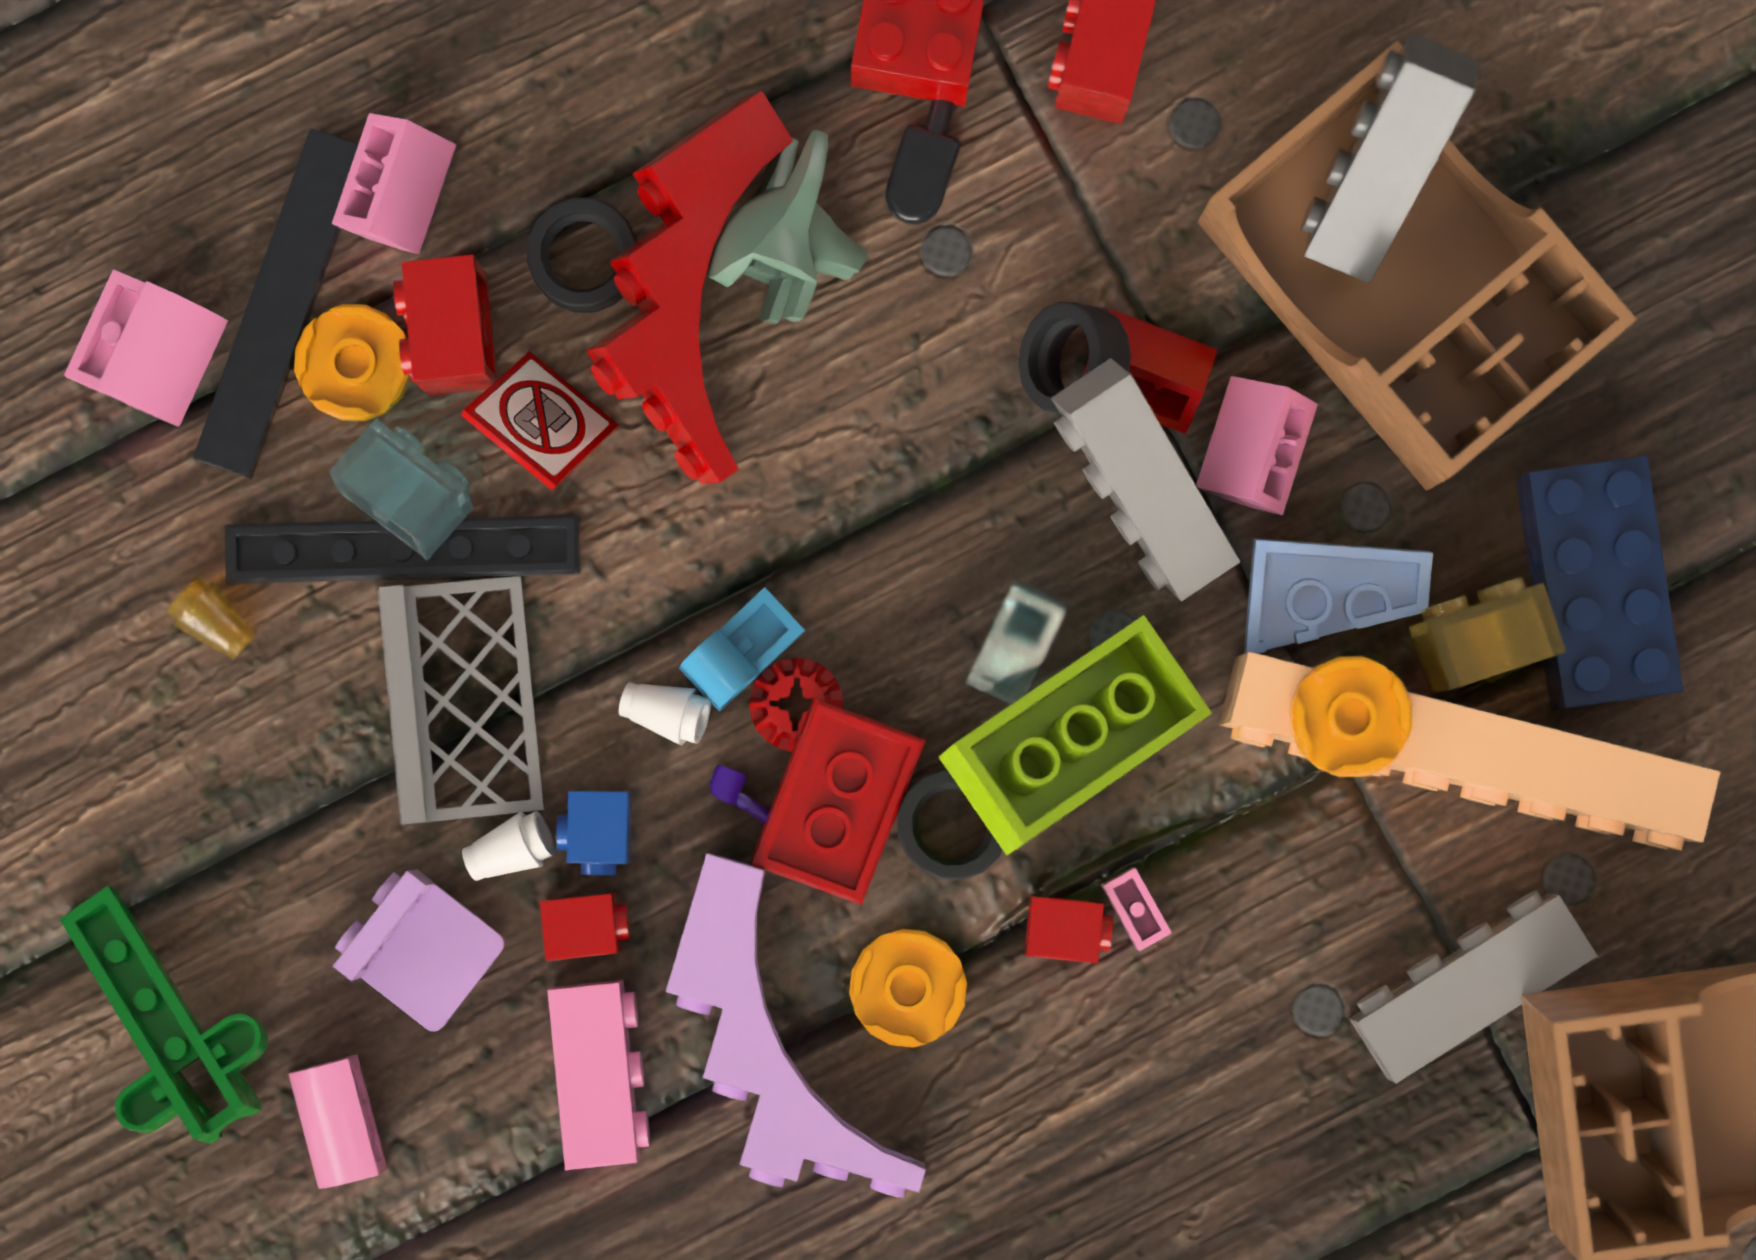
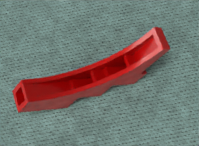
[586,91,793,484]

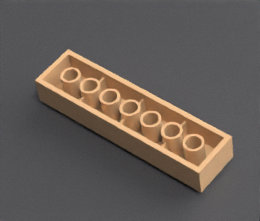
[1219,652,1720,851]

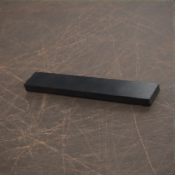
[193,128,358,479]
[225,515,581,585]

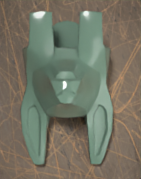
[707,130,867,324]

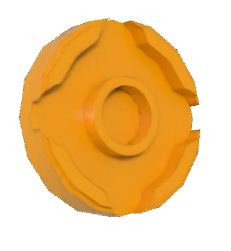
[294,304,411,421]
[1290,656,1413,777]
[849,928,967,1048]

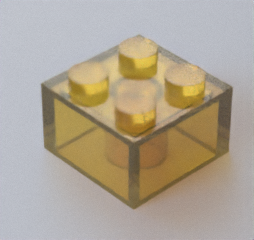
[1409,577,1566,693]

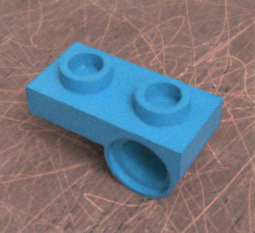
[679,587,806,711]

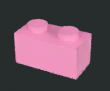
[1101,867,1172,951]

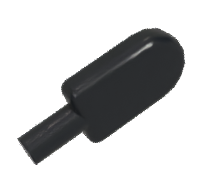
[885,100,961,225]

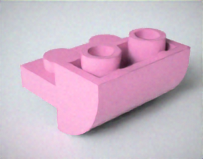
[64,269,228,427]

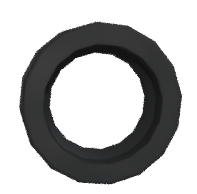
[527,197,637,313]
[1018,301,1131,413]
[898,768,1003,880]

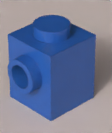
[556,791,632,875]

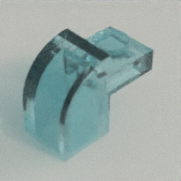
[966,579,1069,705]

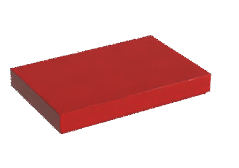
[750,697,926,905]

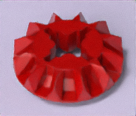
[749,657,843,752]

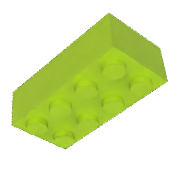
[939,615,1212,856]

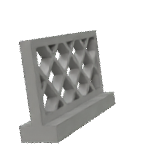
[378,576,544,825]

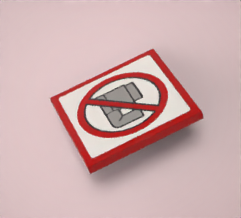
[461,351,619,491]

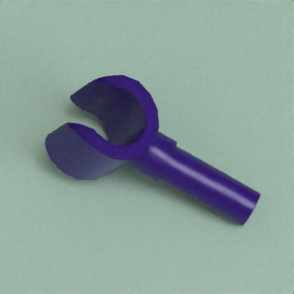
[709,765,770,824]

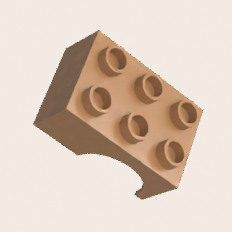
[1197,41,1637,491]
[1521,962,1756,1260]

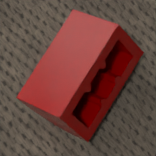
[1082,308,1218,434]

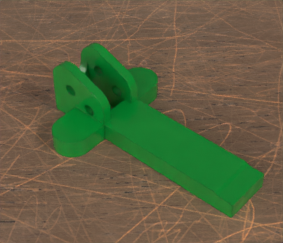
[59,885,268,1144]

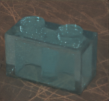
[329,419,473,560]

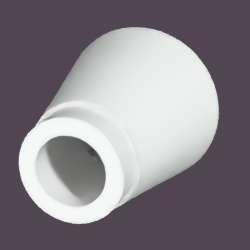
[619,682,711,745]
[462,811,555,881]

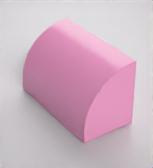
[332,113,456,254]
[1196,376,1318,515]
[288,1054,387,1189]

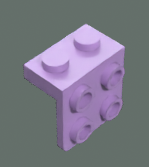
[333,869,505,1031]

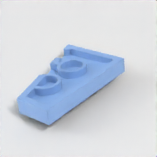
[1243,538,1433,654]

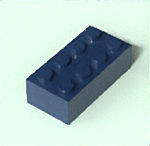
[1516,456,1684,710]

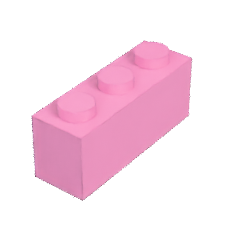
[547,980,650,1170]

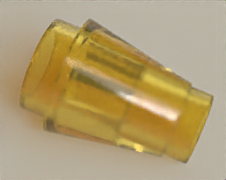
[166,576,256,661]

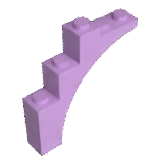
[666,853,926,1198]

